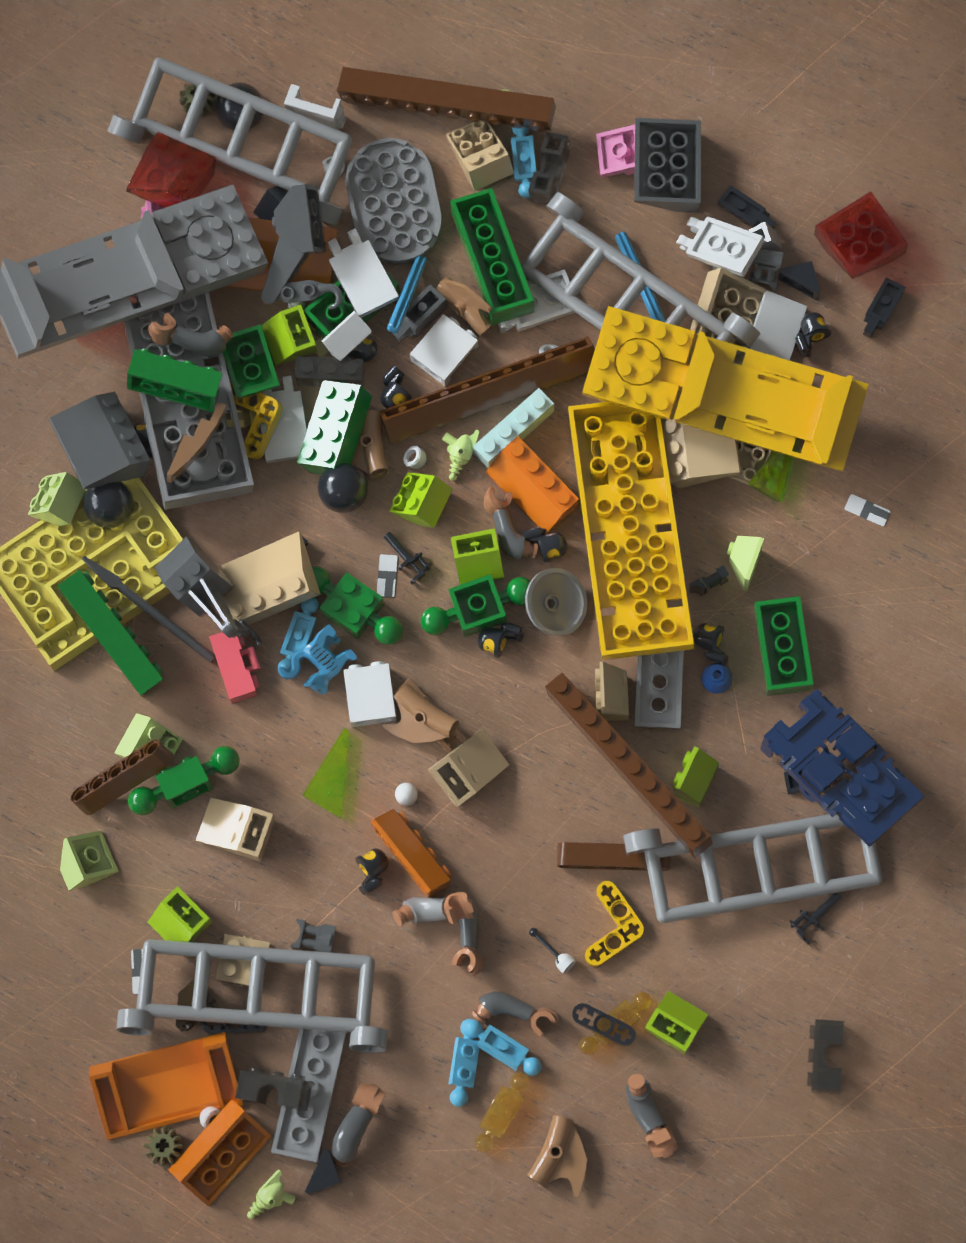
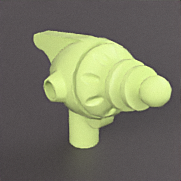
[442,430,479,481]
[247,1170,295,1219]

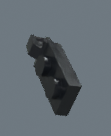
[717,185,776,229]
[863,277,906,338]

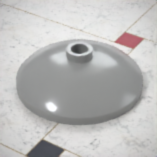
[525,568,587,636]

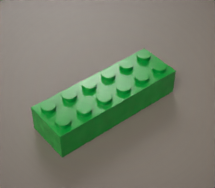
[450,188,534,325]
[58,569,164,696]

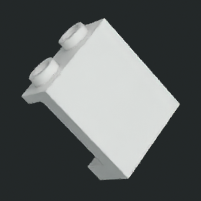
[284,84,346,130]
[410,314,479,387]
[344,661,397,727]

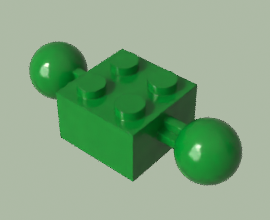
[312,566,403,645]
[420,574,531,637]
[128,746,240,816]

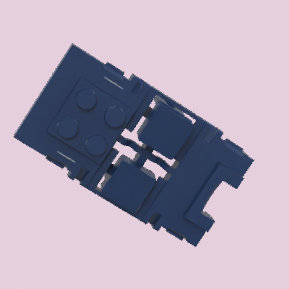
[760,689,924,847]

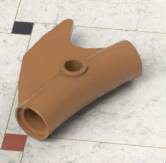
[436,277,493,337]
[351,410,389,478]
[383,684,459,743]
[527,1115,587,1198]

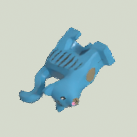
[278,624,357,695]

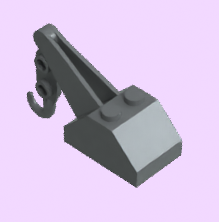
[261,184,342,310]
[155,536,262,646]

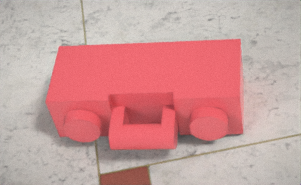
[209,632,261,704]

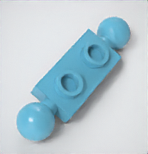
[511,127,537,199]
[278,597,319,671]
[449,1019,479,1107]
[465,1019,542,1076]

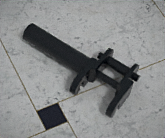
[384,532,432,585]
[789,893,842,945]

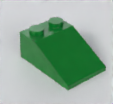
[223,324,280,399]

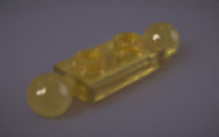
[579,992,652,1055]
[474,1072,529,1152]

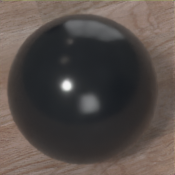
[215,82,263,131]
[318,463,368,513]
[83,482,134,528]

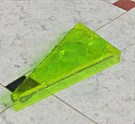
[748,438,801,502]
[302,728,349,819]

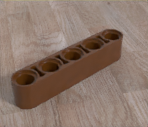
[70,739,174,816]
[557,842,670,871]

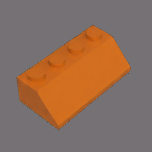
[486,436,579,534]
[371,809,452,898]
[168,1100,272,1207]

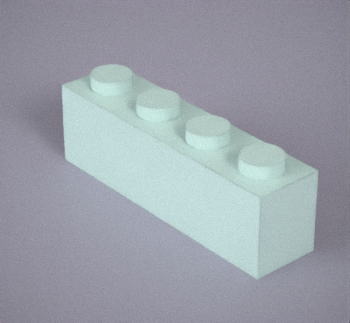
[473,388,554,468]

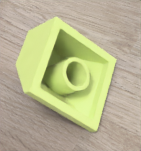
[727,536,764,591]
[60,830,119,890]

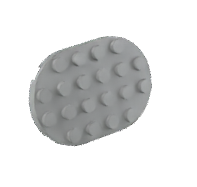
[346,138,442,264]

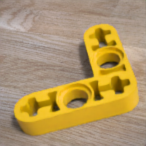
[230,383,283,460]
[585,881,644,967]

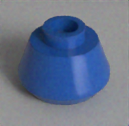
[701,663,732,694]

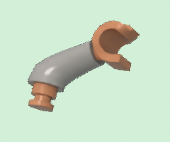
[393,892,474,926]

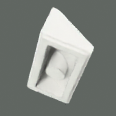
[322,311,372,361]

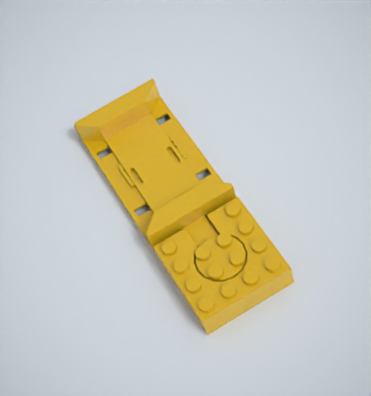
[582,306,869,472]
[568,402,694,660]

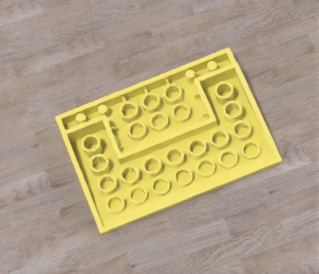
[0,478,183,671]

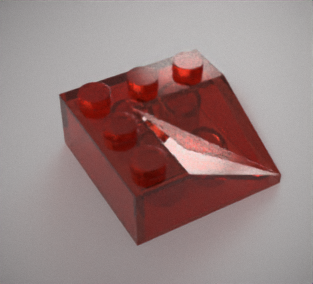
[126,132,216,208]
[814,191,908,279]

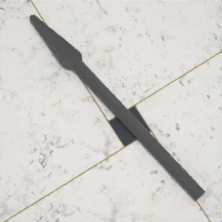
[82,556,215,662]

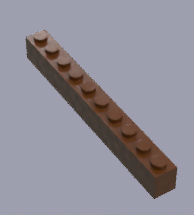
[337,67,556,132]
[379,336,595,443]
[545,672,713,859]

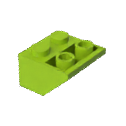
[261,304,317,366]
[389,472,453,528]
[451,528,504,585]
[672,746,719,807]
[147,886,213,942]
[644,991,708,1055]

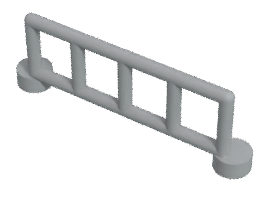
[107,57,352,225]
[521,192,761,349]
[623,814,883,923]
[116,939,388,1053]

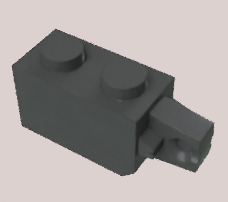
[392,284,447,343]

